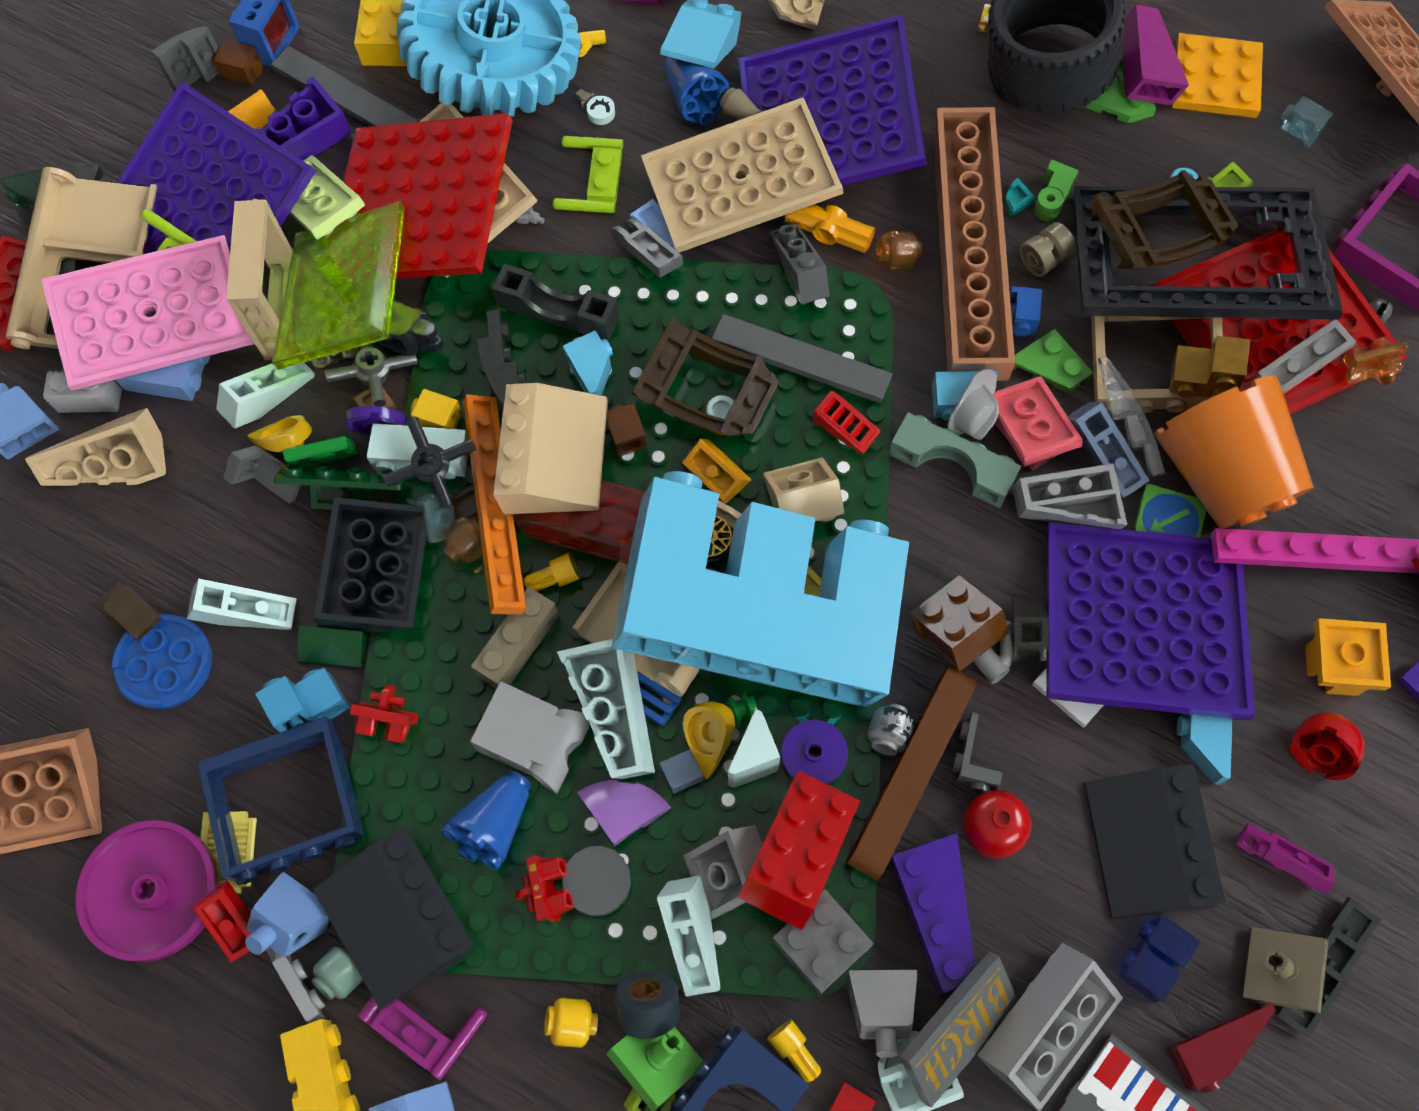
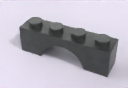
[492,264,619,342]

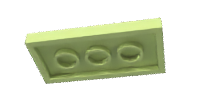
[290,155,365,240]

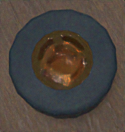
[614,970,680,1039]

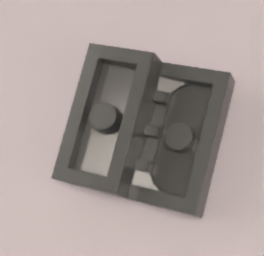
[151,26,219,91]

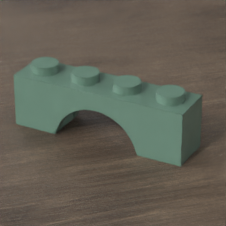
[889,412,1021,508]

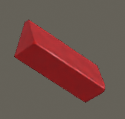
[192,881,251,963]

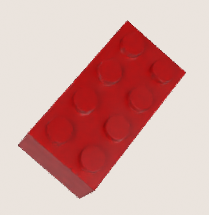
[737,770,860,930]

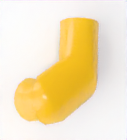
[578,30,606,57]

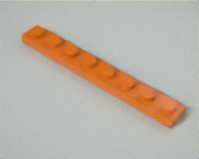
[463,394,526,615]

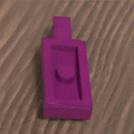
[1236,823,1335,895]

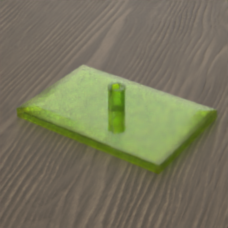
[272,201,405,370]

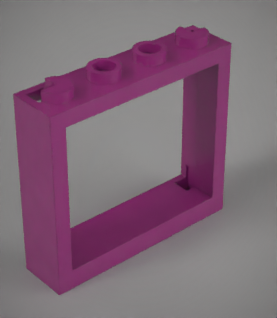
[1333,163,1419,312]

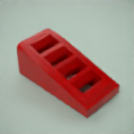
[813,391,881,456]

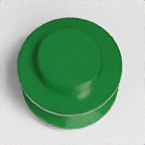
[726,691,758,728]

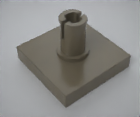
[1243,927,1329,1014]

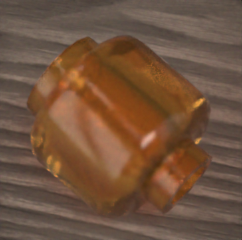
[876,231,922,269]
[443,516,483,563]

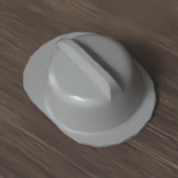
[947,369,999,440]

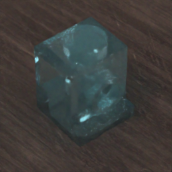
[1280,96,1333,150]

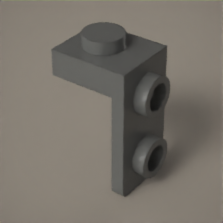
[223,445,301,503]
[952,712,1003,794]

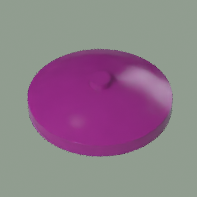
[76,820,219,962]

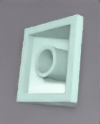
[728,709,780,788]

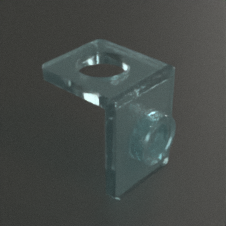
[406,493,458,543]

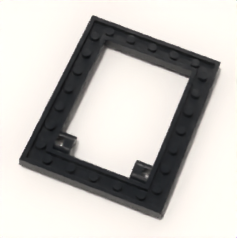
[1072,186,1343,320]

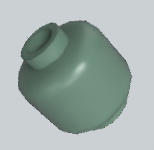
[312,946,363,1000]

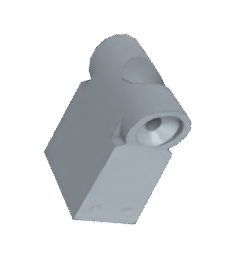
[470,681,590,794]

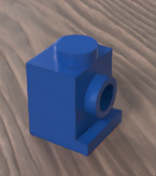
[1010,286,1042,336]

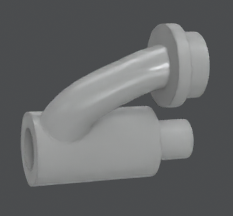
[973,619,1013,684]

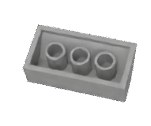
[978,943,1123,1111]

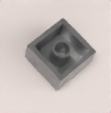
[772,890,874,996]

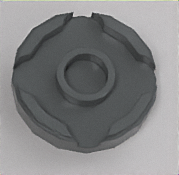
[562,846,631,917]

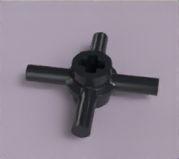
[383,417,477,509]

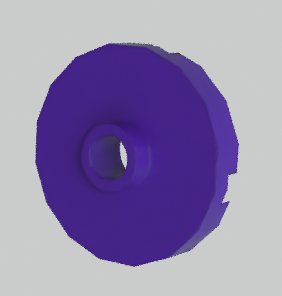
[345,406,408,436]
[781,720,848,785]

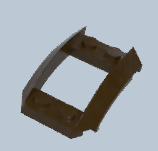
[1091,170,1238,269]
[631,317,779,435]

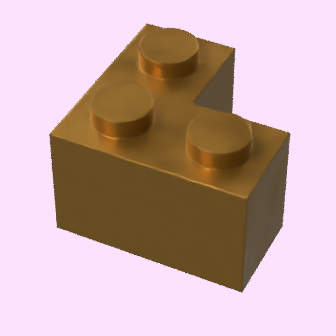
[1169,336,1250,398]

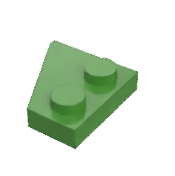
[1013,329,1093,394]

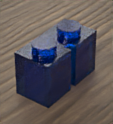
[1118,915,1201,1002]

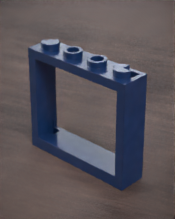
[197,717,365,885]

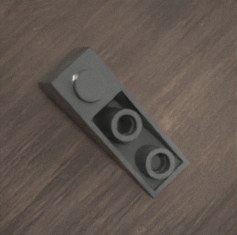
[770,224,830,304]

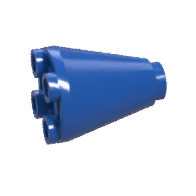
[664,57,730,126]
[441,771,531,870]

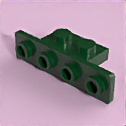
[274,464,406,510]

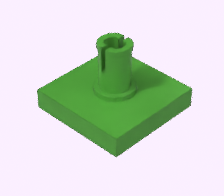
[607,1027,703,1111]

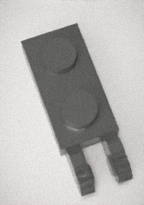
[611,218,683,278]

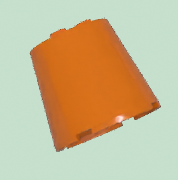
[1154,375,1314,529]

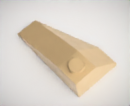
[25,408,166,486]

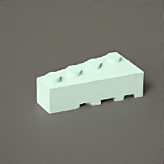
[557,639,655,779]

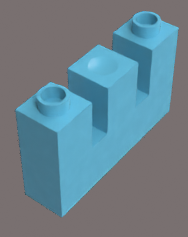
[611,471,909,708]

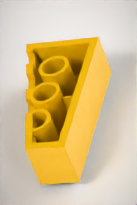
[280,1019,360,1111]

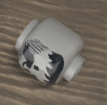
[867,704,915,756]

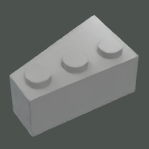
[1012,463,1127,529]

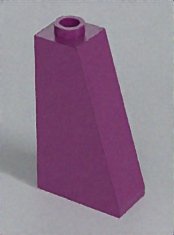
[1122,5,1189,105]

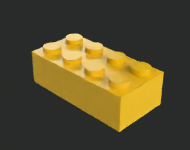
[354,0,407,66]

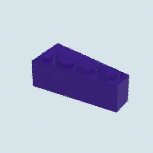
[255,76,352,161]
[889,834,975,995]

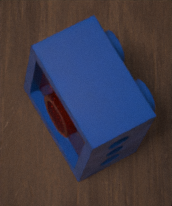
[229,0,300,67]

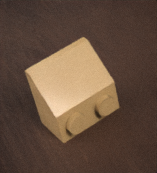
[763,457,844,522]

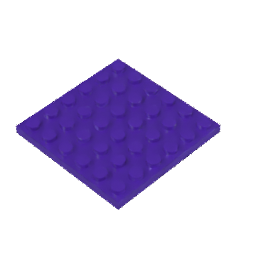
[739,14,927,185]
[116,82,317,254]
[1046,522,1255,721]

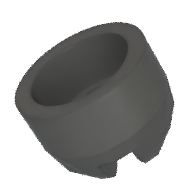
[1370,298,1393,324]

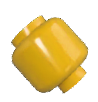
[544,998,598,1048]

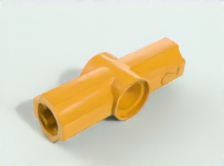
[785,204,875,253]

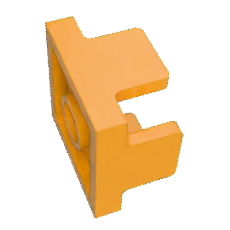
[1305,618,1391,696]

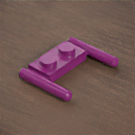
[358,996,487,1080]

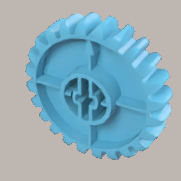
[397,0,581,117]

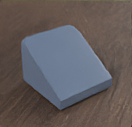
[660,749,704,794]

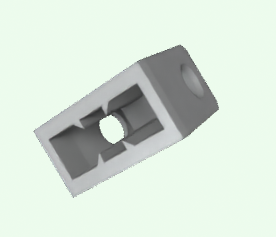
[847,970,917,1058]

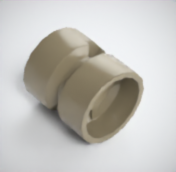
[1019,222,1077,277]

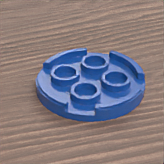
[112,614,212,710]

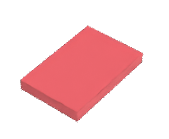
[993,376,1083,466]

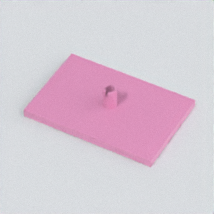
[41,235,255,391]

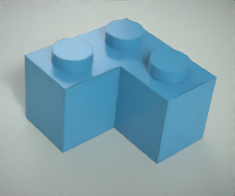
[255,668,351,732]

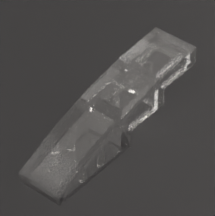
[1098,356,1165,476]

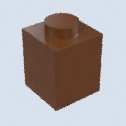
[213,39,263,86]
[606,403,647,457]

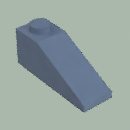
[1068,402,1149,498]

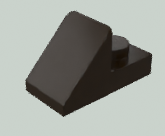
[94,582,162,641]

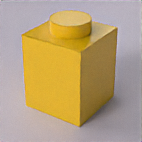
[410,389,463,429]

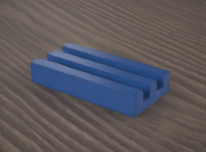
[637,671,681,728]

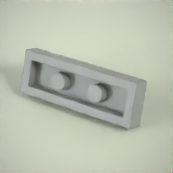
[1256,320,1356,394]

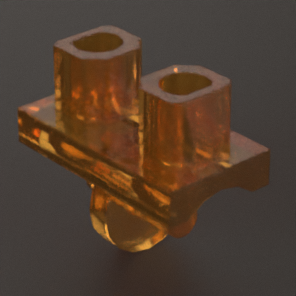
[1343,337,1409,385]

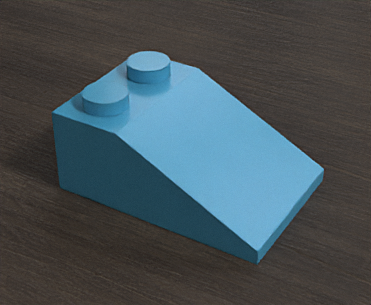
[660,0,742,69]

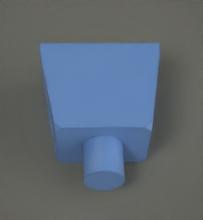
[0,383,59,460]
[245,872,330,956]

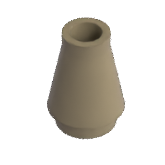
[720,88,762,120]

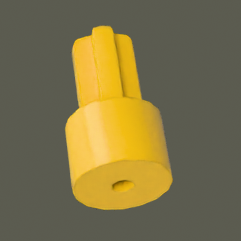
[524,553,580,592]
[767,1019,821,1083]

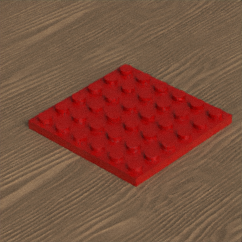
[320,113,513,282]
[1153,229,1408,415]

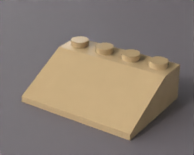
[493,383,608,514]

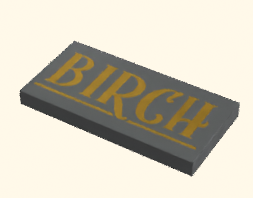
[899,951,1018,1108]

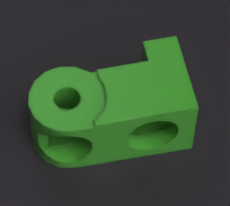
[1034,160,1079,222]

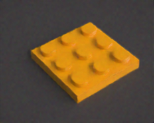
[1172,33,1263,118]

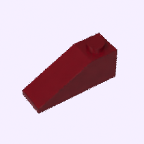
[1167,1004,1276,1094]

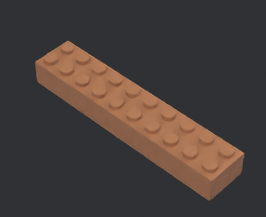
[933,107,1015,381]

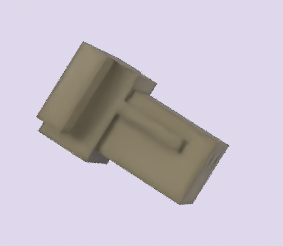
[576,89,595,109]

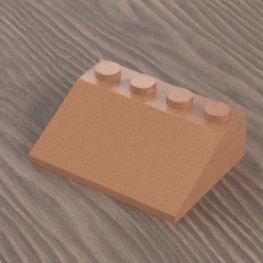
[0,728,102,854]

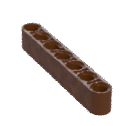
[846,664,977,881]

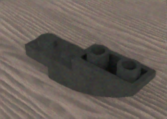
[477,309,527,410]

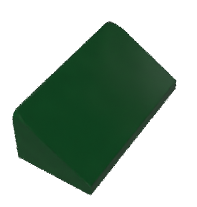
[297,625,367,669]

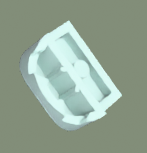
[878,1031,964,1111]

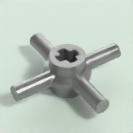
[325,329,417,407]

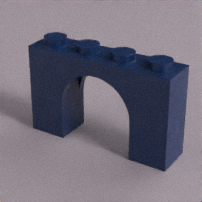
[670,1026,809,1111]

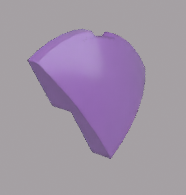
[577,780,671,846]

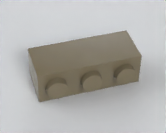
[471,587,560,689]

